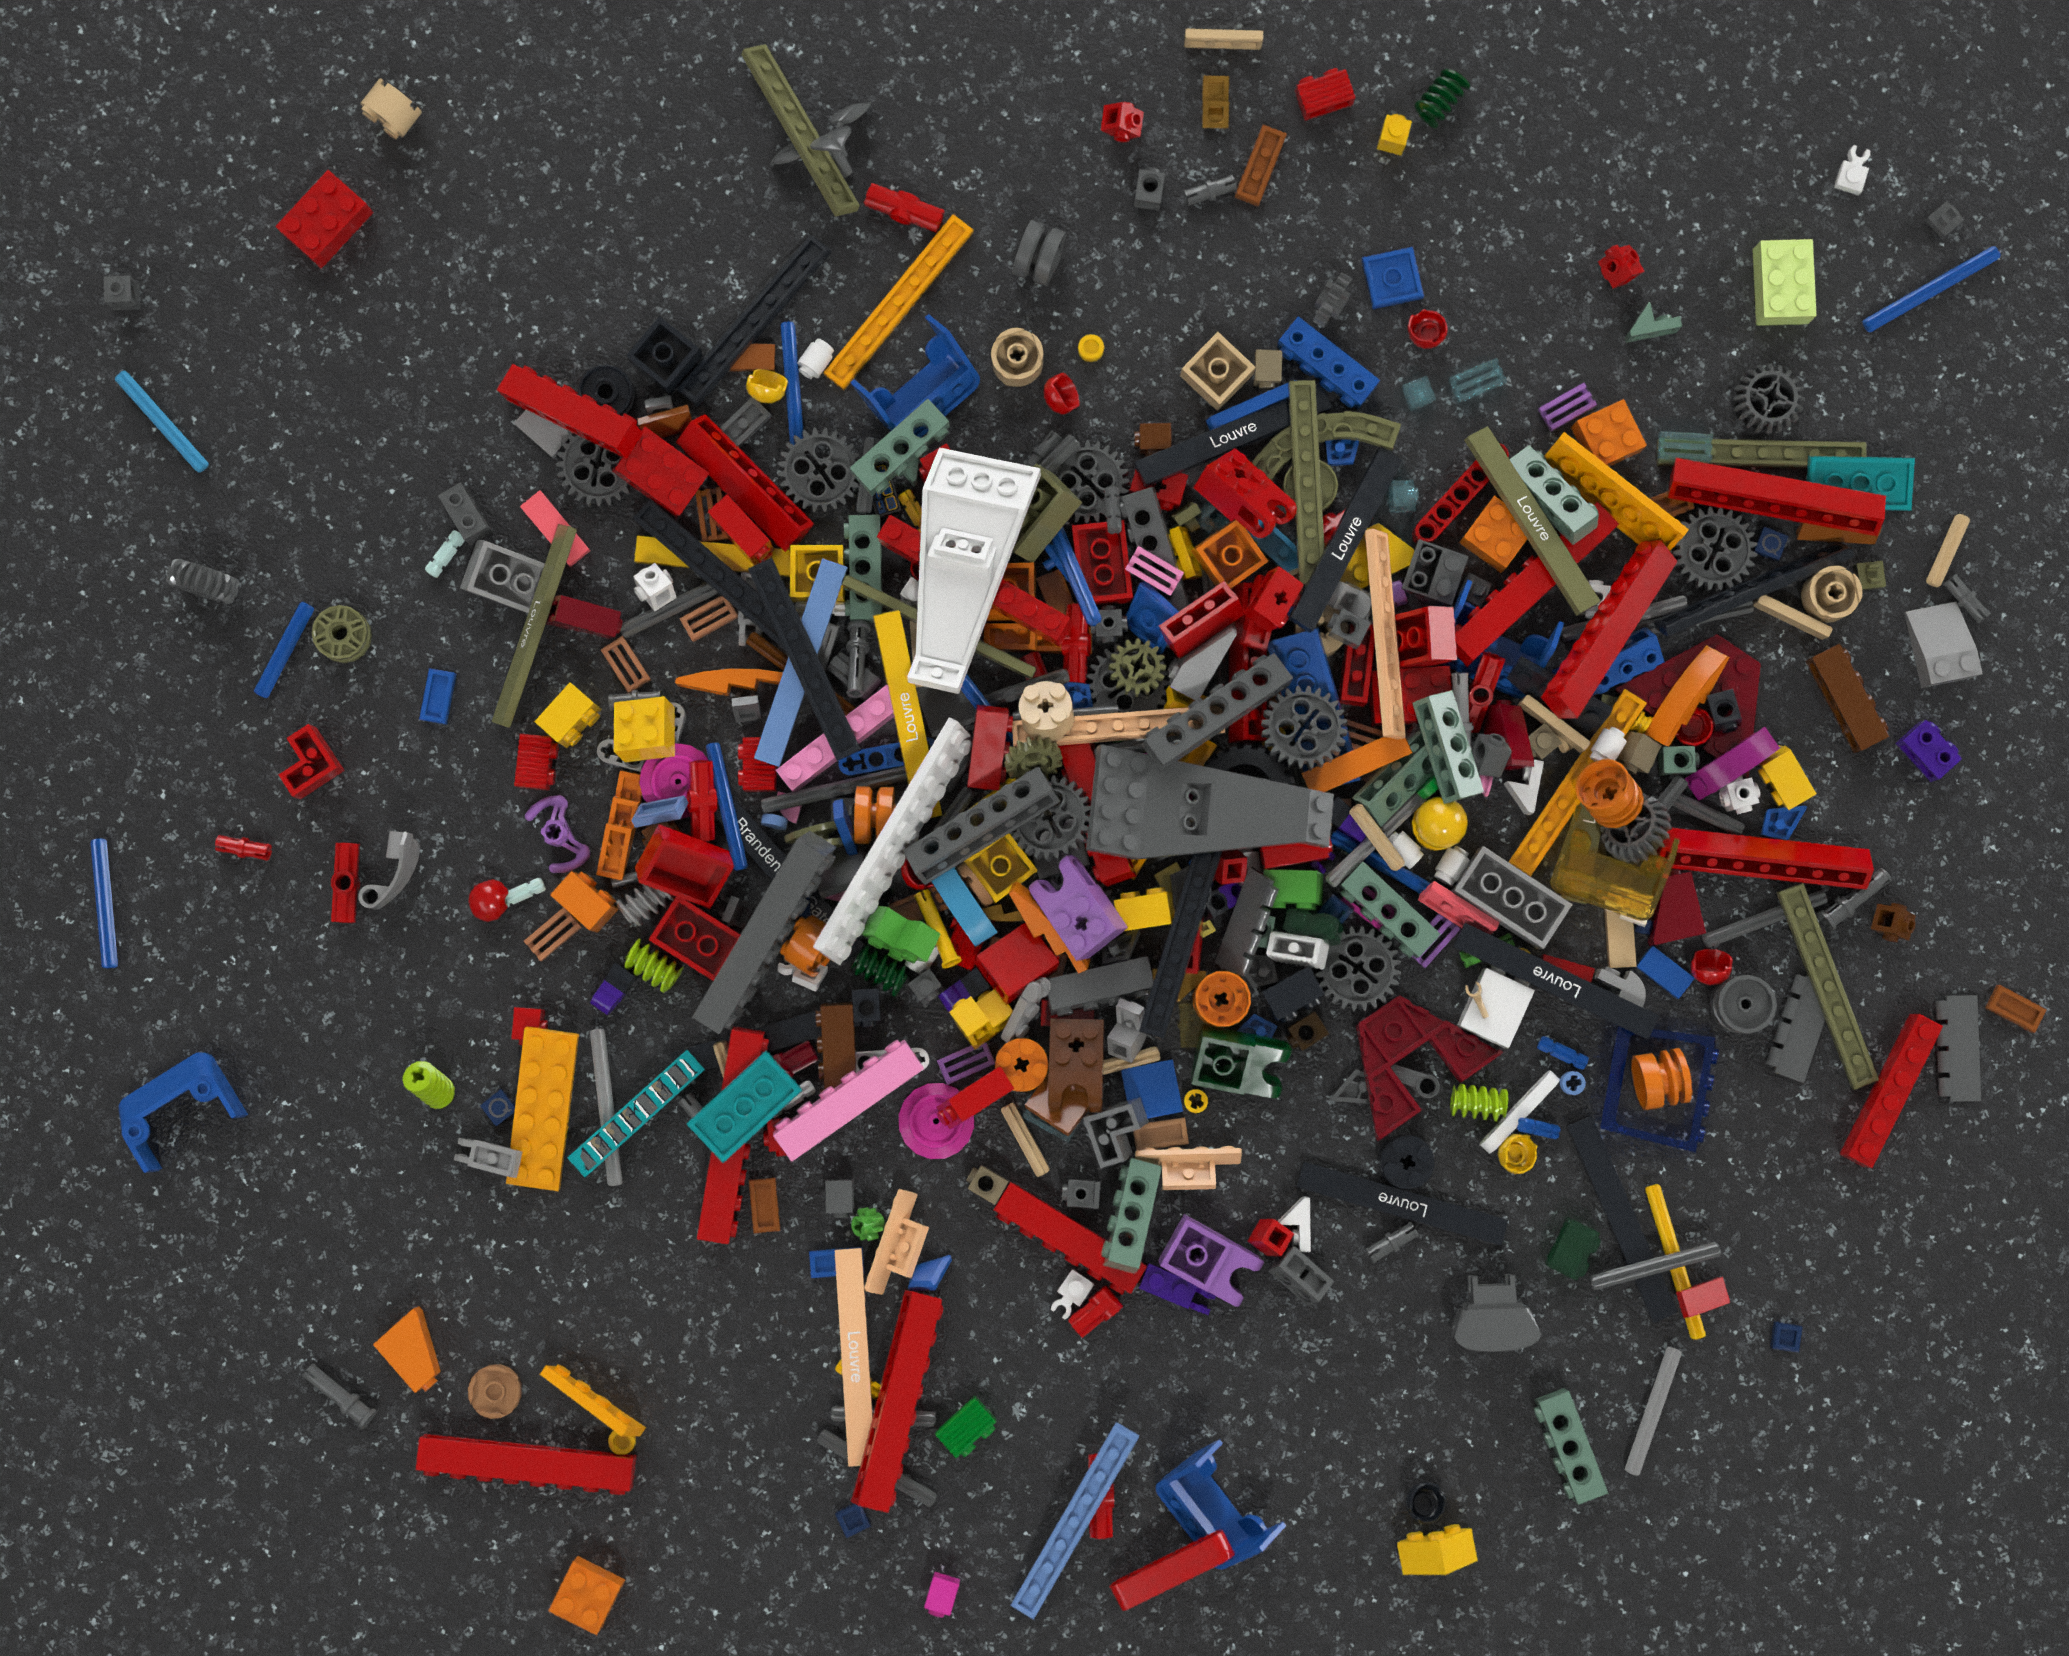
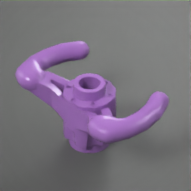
[525,795,590,873]

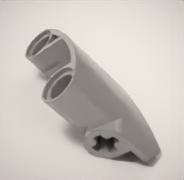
[358,831,420,909]

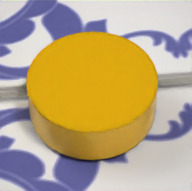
[1078,334,1104,362]
[608,1431,636,1455]

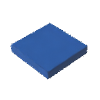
[1361,247,1424,309]
[1126,581,1179,655]
[1121,1059,1183,1118]

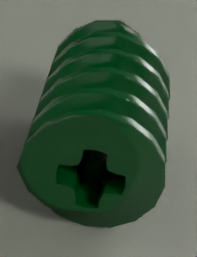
[1414,69,1470,128]
[851,944,910,997]

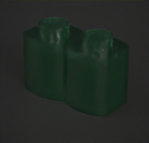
[1283,909,1344,946]
[1544,1217,1601,1281]

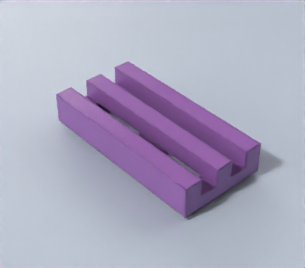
[1538,383,1597,432]
[1412,913,1460,968]
[937,1042,995,1085]

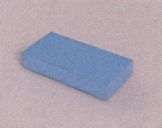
[631,796,688,827]

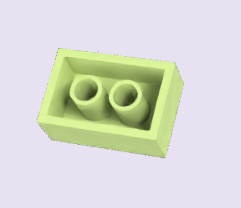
[1753,239,1816,325]

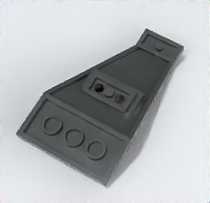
[1086,744,1334,860]

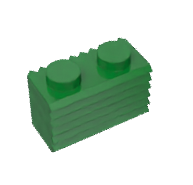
[935,1396,996,1458]

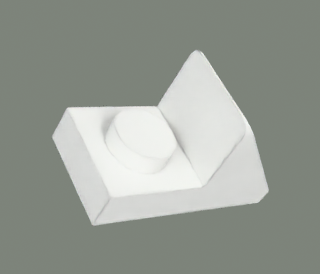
[1504,760,1544,815]
[1278,1197,1311,1252]

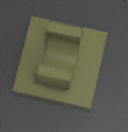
[1169,502,1201,533]
[1854,561,1886,590]

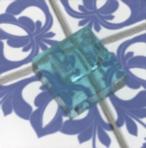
[1401,376,1436,411]

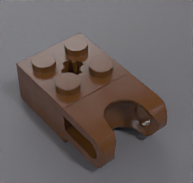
[1048,1019,1105,1113]

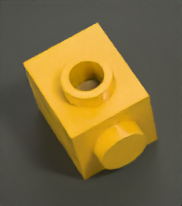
[1377,114,1412,155]

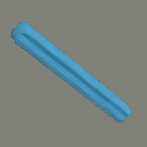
[115,371,209,473]

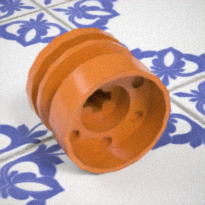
[1575,759,1644,828]
[1192,971,1251,1027]
[1631,1048,1692,1110]

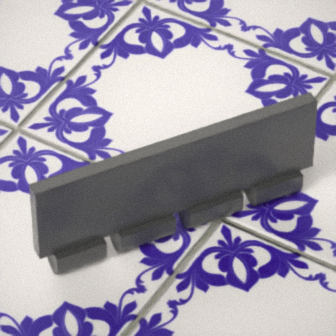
[1215,867,1279,977]
[1765,973,1825,1083]
[1935,995,1981,1102]

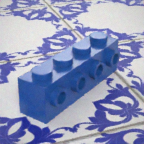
[1277,316,1380,410]
[1552,627,1664,696]

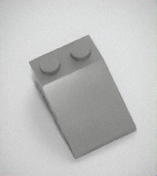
[460,540,545,613]
[1904,602,1983,688]
[1167,621,1237,700]

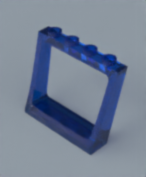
[1600,1026,1719,1153]

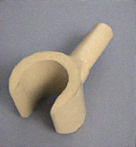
[1465,981,1489,1019]

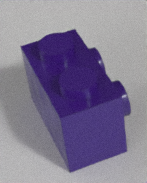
[1895,720,1962,782]

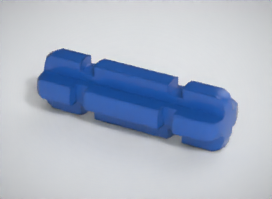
[1537,1036,1589,1069]
[1517,1117,1561,1139]

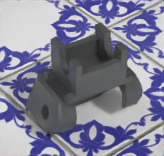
[1451,1274,1541,1352]

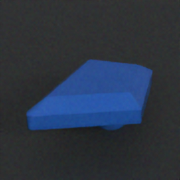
[1325,439,1359,466]
[1042,544,1069,582]
[1062,682,1093,708]
[1761,806,1807,840]
[1237,1014,1277,1038]
[908,1255,952,1291]

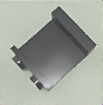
[916,686,976,740]

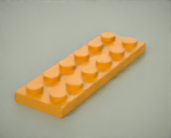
[1544,432,1689,551]
[506,1027,579,1191]

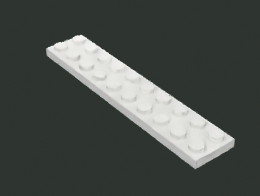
[813,717,973,965]

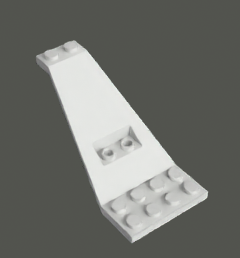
[907,448,1041,694]

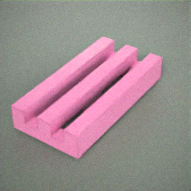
[1125,546,1184,596]

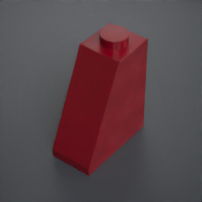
[546,595,622,638]
[1484,700,1534,771]
[1648,869,1706,946]

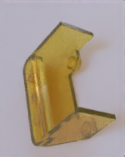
[1550,805,1680,921]

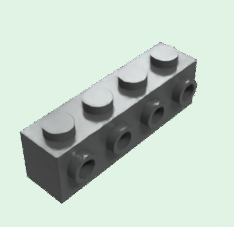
[1046,956,1154,1017]

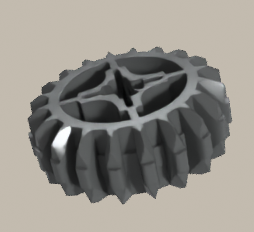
[1732,363,1805,435]
[166,559,240,604]
[1600,793,1672,864]

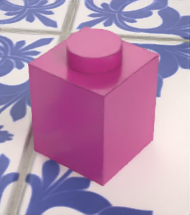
[924,1571,960,1617]

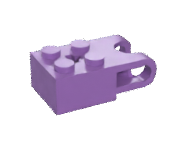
[1029,855,1128,961]
[1158,1214,1264,1307]

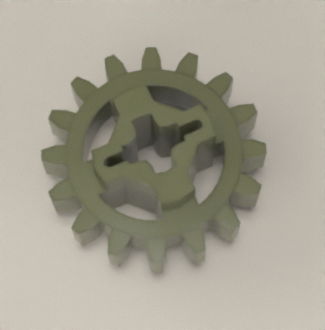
[1108,638,1166,697]
[1004,736,1063,780]

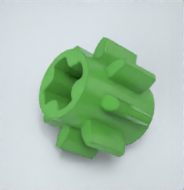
[851,1207,885,1241]

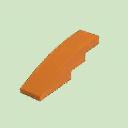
[984,623,1092,654]
[1644,645,1730,747]
[675,669,783,696]
[1301,737,1413,792]
[596,770,643,880]
[1009,881,1091,974]

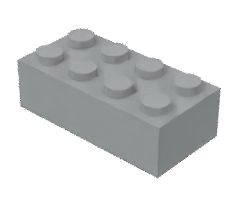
[1451,846,1573,950]

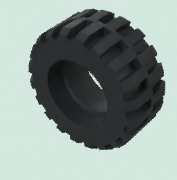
[1204,743,1296,786]

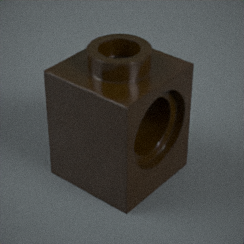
[1285,1011,1329,1051]

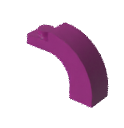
[1685,727,1780,801]

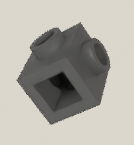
[1091,605,1128,644]

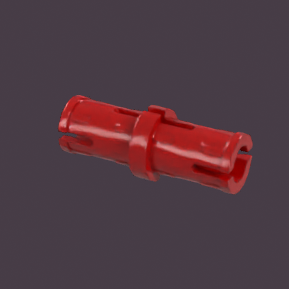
[215,835,272,861]

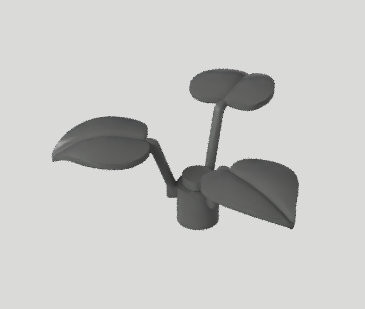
[770,102,872,178]

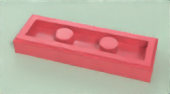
[520,490,591,567]
[1418,881,1499,935]

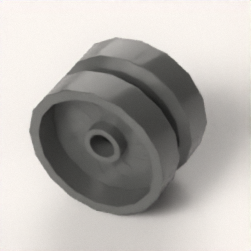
[1012,220,1066,287]
[1709,975,1777,1034]

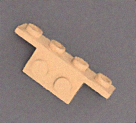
[1135,1146,1242,1190]
[864,1189,929,1295]

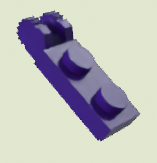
[1139,1263,1216,1315]

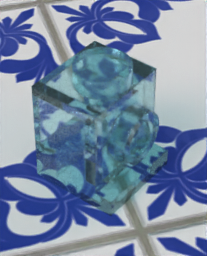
[1389,480,1419,513]
[1197,501,1230,533]

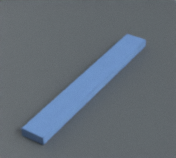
[754,558,848,767]
[1011,1422,1139,1620]

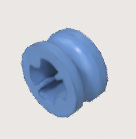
[1559,1071,1586,1095]

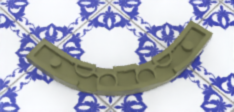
[1252,411,1401,481]

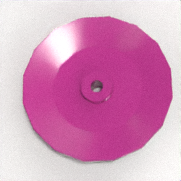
[639,743,715,819]
[899,1083,974,1159]

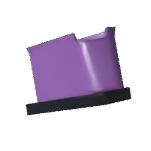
[1392,578,1411,608]

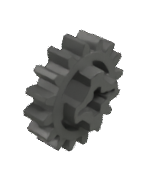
[1313,273,1352,328]

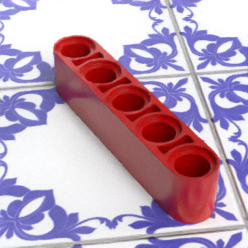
[1412,443,1509,544]
[1109,1529,1235,1611]

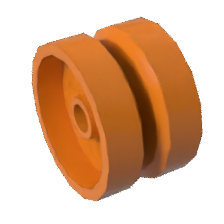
[854,786,896,844]

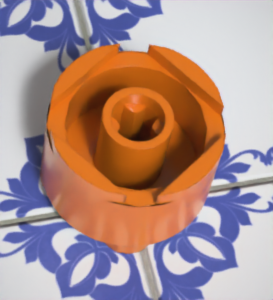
[780,915,830,977]
[995,1038,1048,1092]

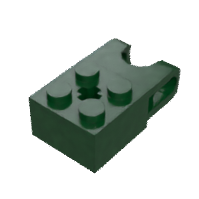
[1191,1024,1292,1098]

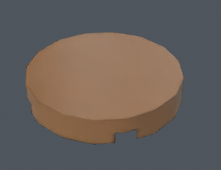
[955,861,994,908]
[468,1364,522,1419]

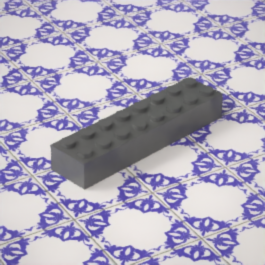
[692,830,837,1034]

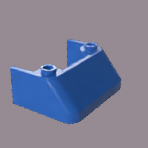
[850,314,980,445]
[1441,580,1564,698]
[119,1052,248,1173]
[1156,1439,1286,1570]

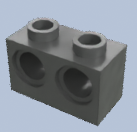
[438,482,493,546]
[1268,1246,1334,1306]

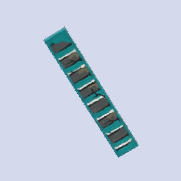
[567,1050,705,1177]

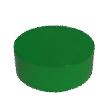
[1416,774,1439,799]

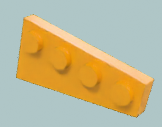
[540,1364,646,1437]

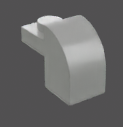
[1328,581,1373,624]
[1592,966,1646,1007]
[1107,999,1147,1063]

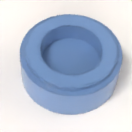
[760,813,788,830]

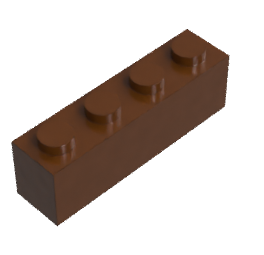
[1805,643,1890,753]
[816,1002,856,1093]

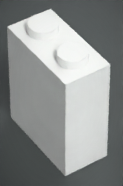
[1457,966,1535,1048]

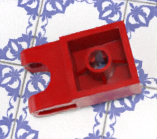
[1193,448,1297,538]

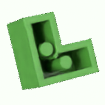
[1264,870,1323,910]
[862,906,941,964]

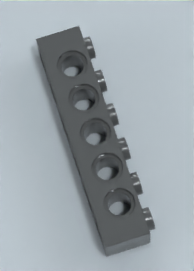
[1120,487,1190,648]
[1142,653,1293,772]
[903,766,1060,885]

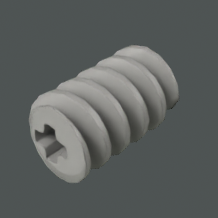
[617,884,676,926]

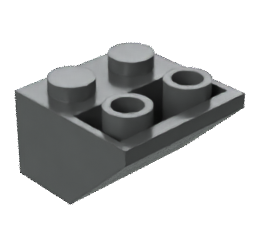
[1401,539,1468,607]

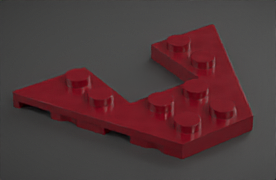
[1614,634,1761,779]
[1356,995,1503,1141]

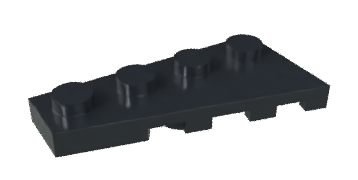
[1506,656,1613,740]

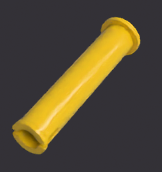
[914,890,962,968]

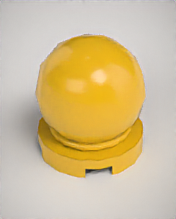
[1411,796,1468,851]

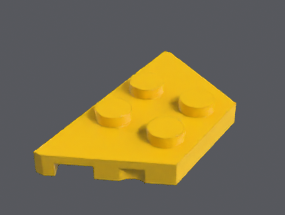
[1340,523,1414,589]

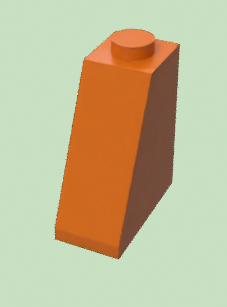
[373,1306,441,1393]

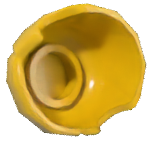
[746,369,788,403]
[1498,1134,1537,1174]

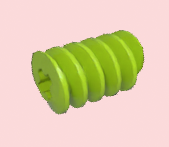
[625,938,684,993]
[403,1061,455,1109]
[1450,1084,1508,1122]

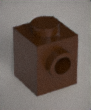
[1134,423,1172,457]

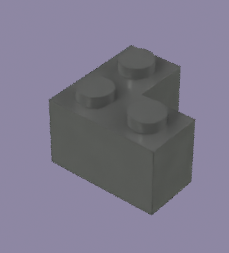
[1083,1097,1149,1168]

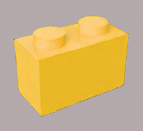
[1758,745,1816,810]

